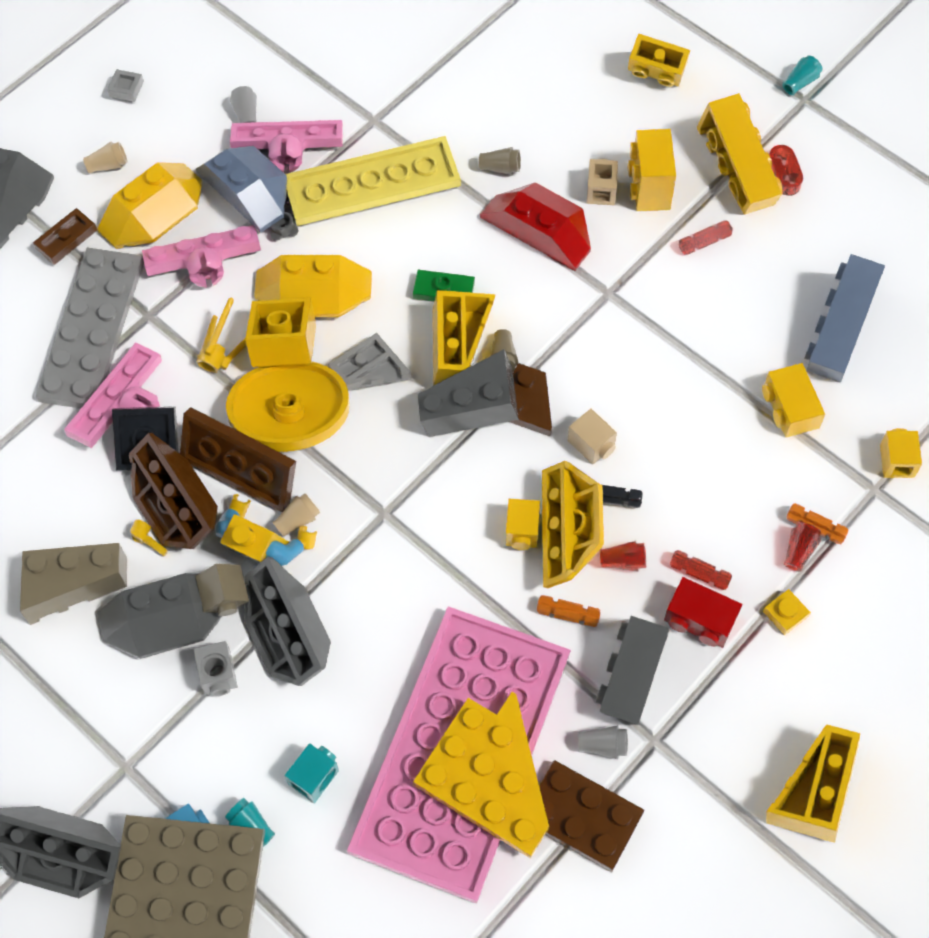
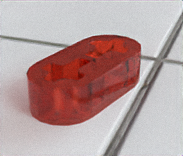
[769,145,804,196]

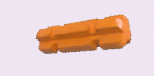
[786,503,849,545]
[537,595,601,627]

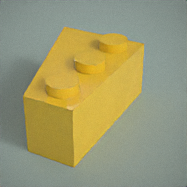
[432,290,496,386]
[766,724,861,843]

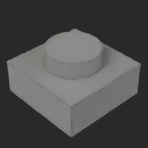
[107,69,144,102]

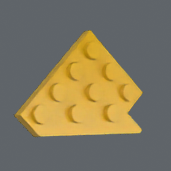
[413,692,549,859]

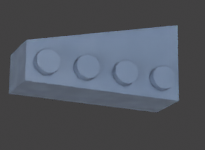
[804,254,886,382]

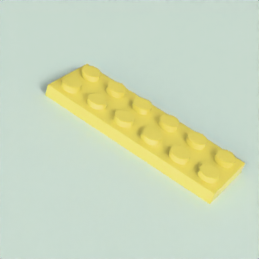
[286,136,461,226]

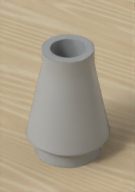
[230,86,257,123]
[578,725,628,759]

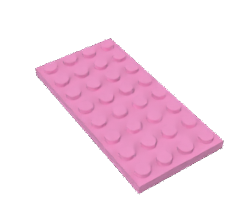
[347,606,571,904]

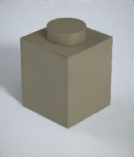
[195,563,249,616]

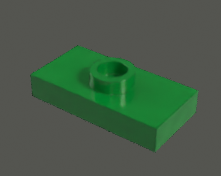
[413,269,475,302]

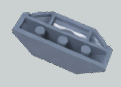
[195,146,287,233]

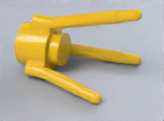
[196,297,246,373]

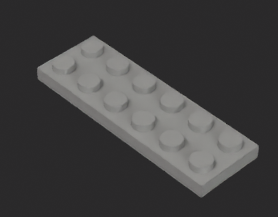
[35,247,144,409]

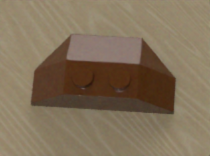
[129,433,218,549]

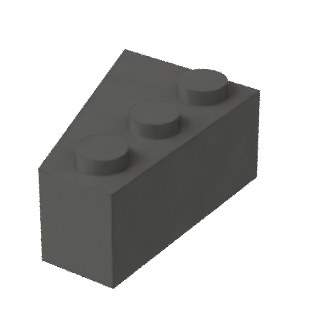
[418,349,518,437]
[596,615,670,725]

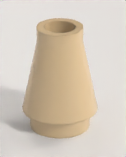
[83,141,128,173]
[272,493,321,537]

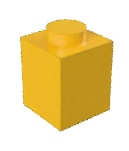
[880,428,922,478]
[505,498,540,550]

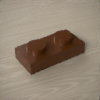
[33,208,97,265]

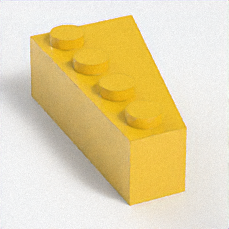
[696,93,782,215]

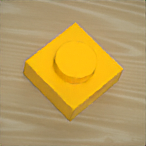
[763,589,811,636]

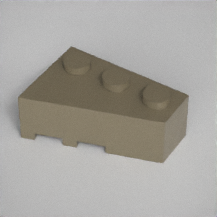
[20,543,127,625]

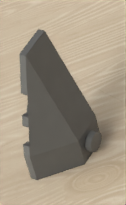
[0,148,55,249]

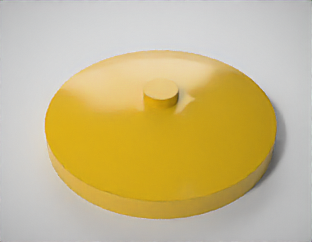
[226,361,350,452]

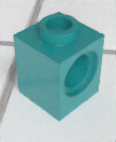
[284,743,339,804]

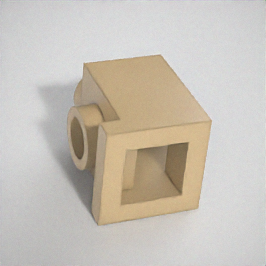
[586,159,618,206]

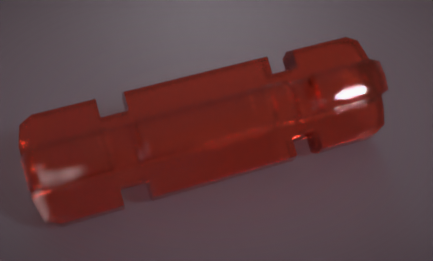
[678,220,733,255]
[670,550,732,590]

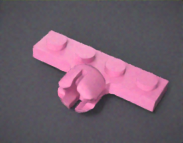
[230,120,343,173]
[142,225,261,288]
[64,342,162,448]

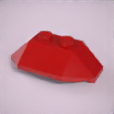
[480,182,591,271]

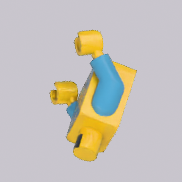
[215,494,317,566]

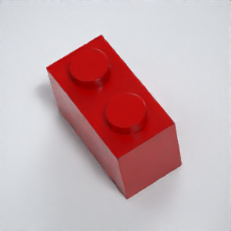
[664,577,743,648]

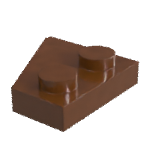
[509,363,552,436]

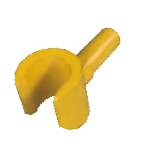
[130,519,168,557]

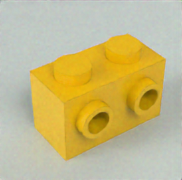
[628,33,691,87]

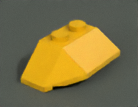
[97,162,203,249]
[254,255,372,317]
[542,460,604,589]

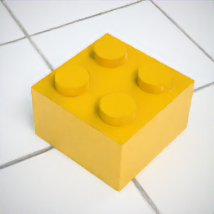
[627,129,676,211]
[245,297,316,367]

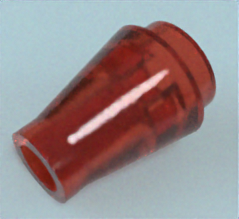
[783,522,821,572]
[600,540,647,572]

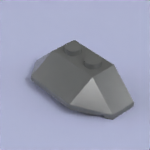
[244,557,331,686]
[97,573,222,659]
[0,806,121,899]

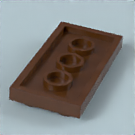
[180,407,297,512]

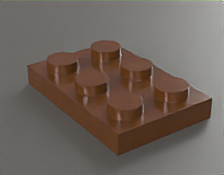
[539,760,645,873]

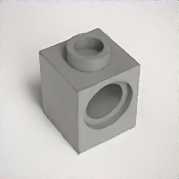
[194,641,238,697]

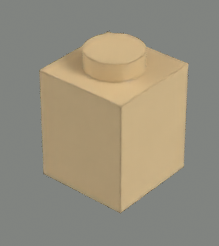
[567,408,617,464]

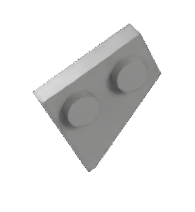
[328,332,411,390]

